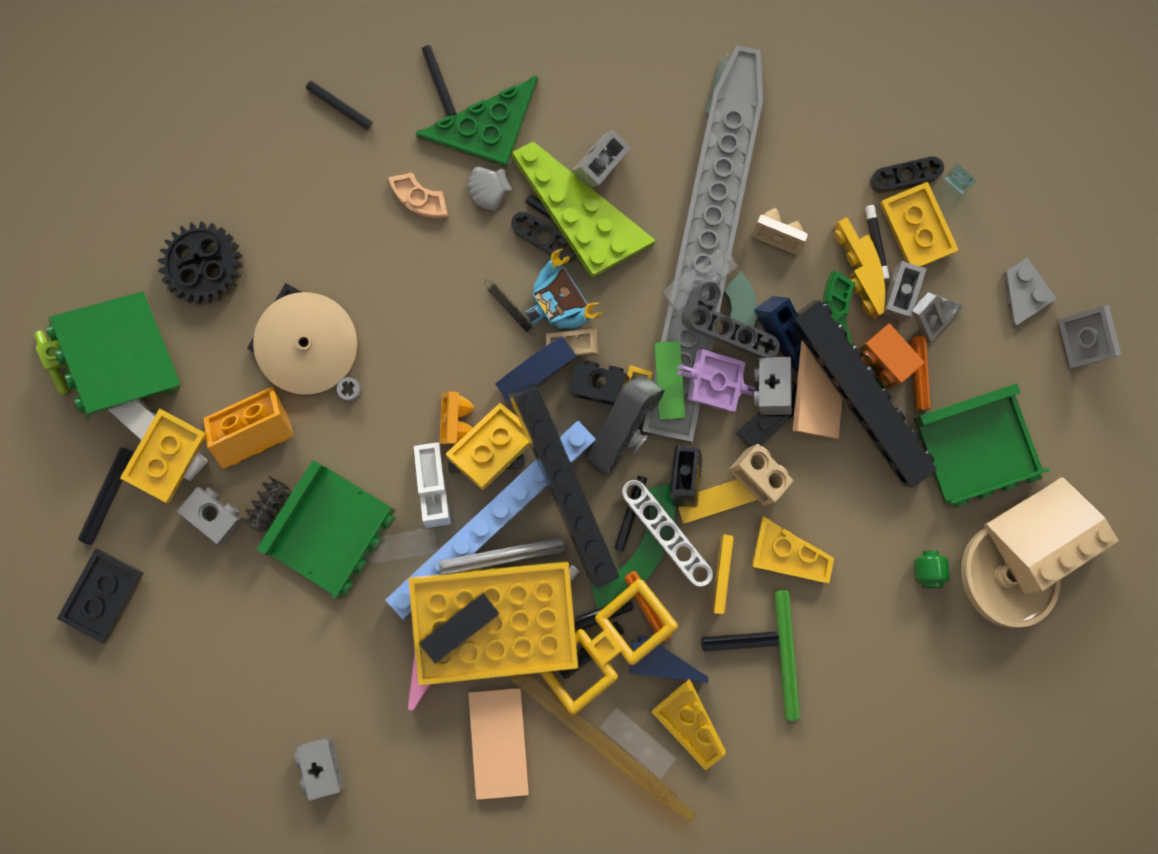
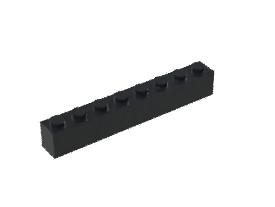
[788,300,937,488]
[508,383,620,589]

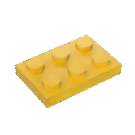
[879,182,959,267]
[445,403,530,490]
[120,409,208,503]

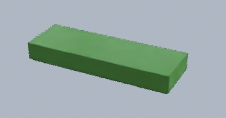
[654,341,685,420]

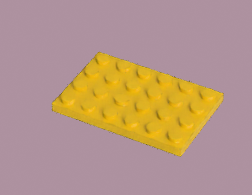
[408,561,578,685]

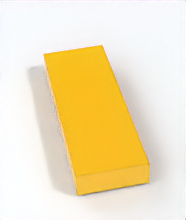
[677,479,757,524]
[711,534,734,614]

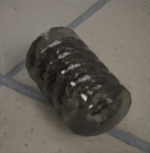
[239,475,293,532]

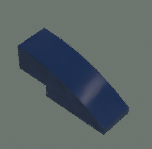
[495,336,577,404]

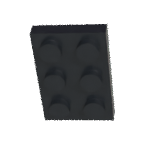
[57,549,144,643]

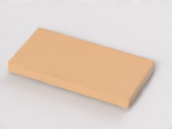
[792,341,843,439]
[468,687,529,800]

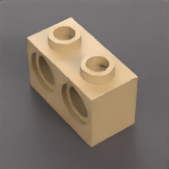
[728,444,794,506]

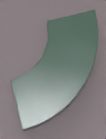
[723,272,757,343]

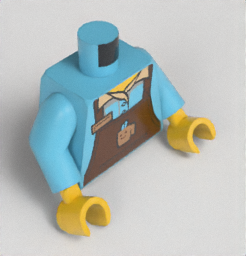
[525,249,603,329]

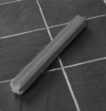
[439,538,565,575]

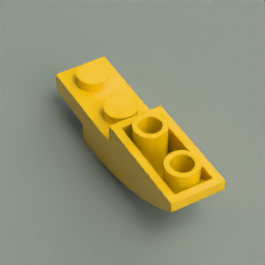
[833,217,885,320]

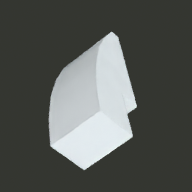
[414,442,451,528]

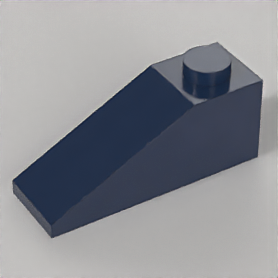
[754,296,802,373]
[628,636,709,683]

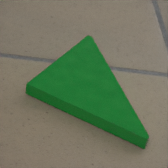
[416,76,538,167]

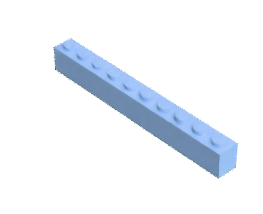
[386,421,596,619]

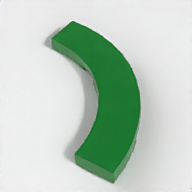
[822,270,887,389]
[591,483,675,609]

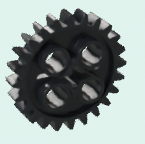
[158,221,243,305]

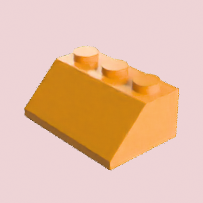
[203,386,294,469]

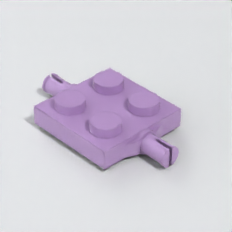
[677,349,756,412]

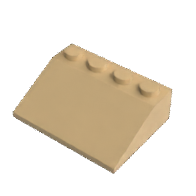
[984,477,1119,594]

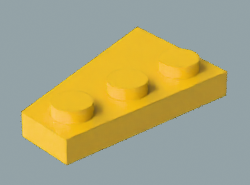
[751,516,834,584]
[651,679,726,771]

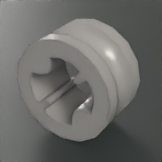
[336,377,362,401]
[627,429,648,455]

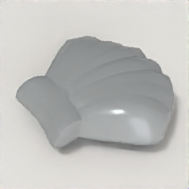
[468,167,513,211]

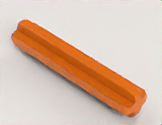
[911,335,931,411]
[624,571,672,642]

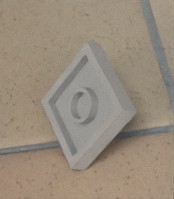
[1058,305,1122,369]

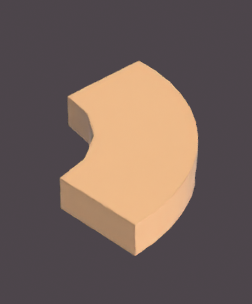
[388,172,448,219]

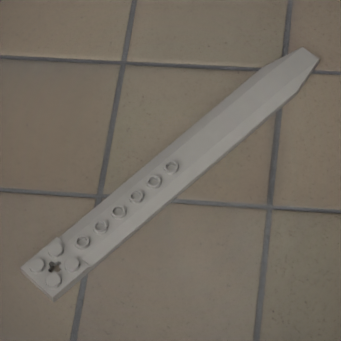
[642,45,763,443]

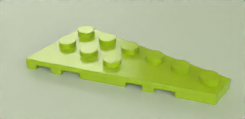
[511,141,656,278]

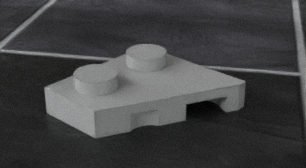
[1003,258,1056,327]
[911,292,963,342]

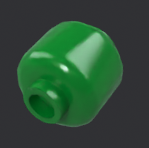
[914,550,950,588]

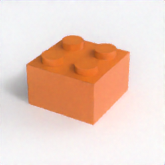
[858,323,925,390]

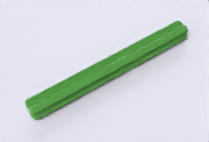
[774,590,800,721]

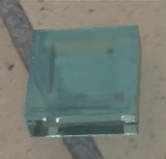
[945,164,976,194]

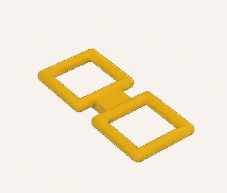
[539,579,678,715]

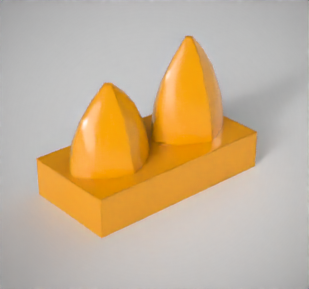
[439,391,475,445]

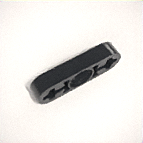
[870,156,944,193]
[511,212,576,262]

